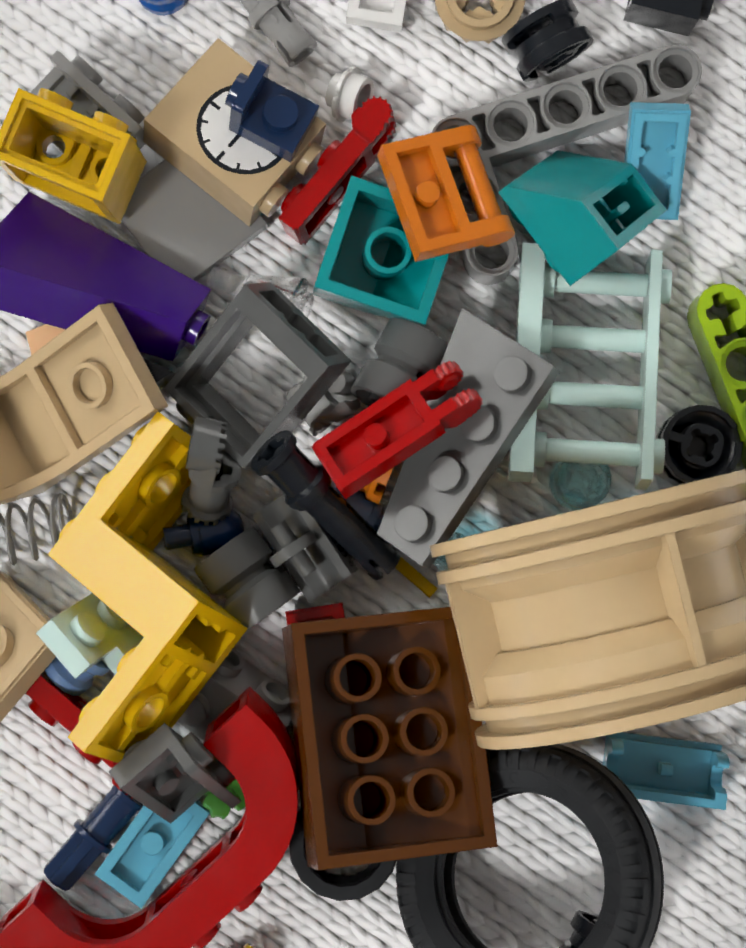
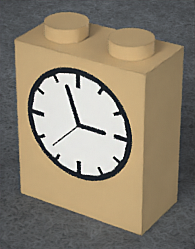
[143,38,326,227]

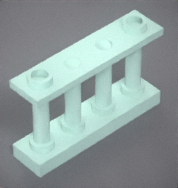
[508,242,672,490]

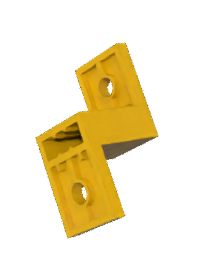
[47,411,248,763]

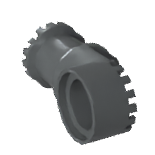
[181,416,242,526]

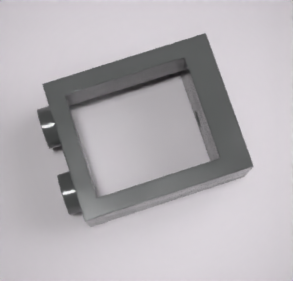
[163,282,351,469]

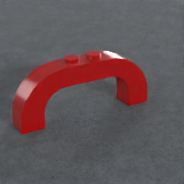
[0,686,299,948]

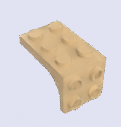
[0,303,168,505]

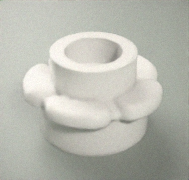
[325,66,374,122]

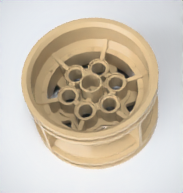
[429,469,746,750]

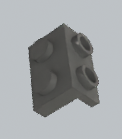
[108,723,242,824]

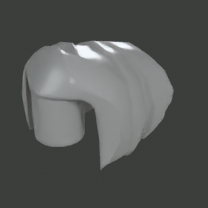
[286,371,360,437]

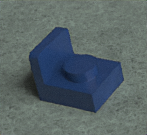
[225,60,319,163]

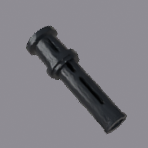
[251,430,400,580]

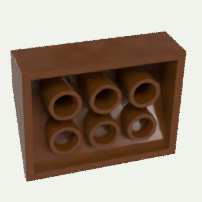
[282,607,498,870]

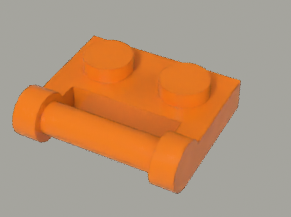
[377,125,515,262]

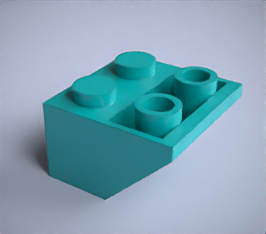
[498,150,667,286]

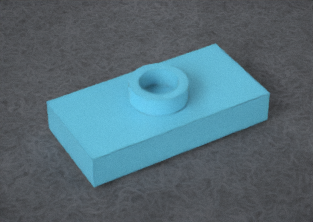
[624,102,691,220]

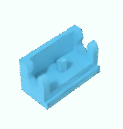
[603,732,730,810]

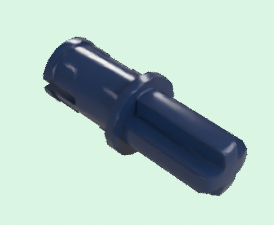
[43,785,143,891]

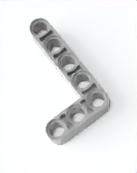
[432,44,702,285]

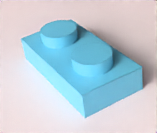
[94,800,210,909]

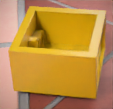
[0,88,147,224]

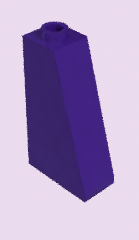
[0,192,211,361]

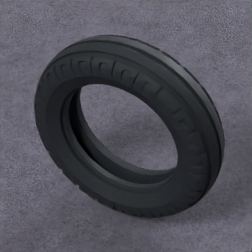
[396,744,664,948]

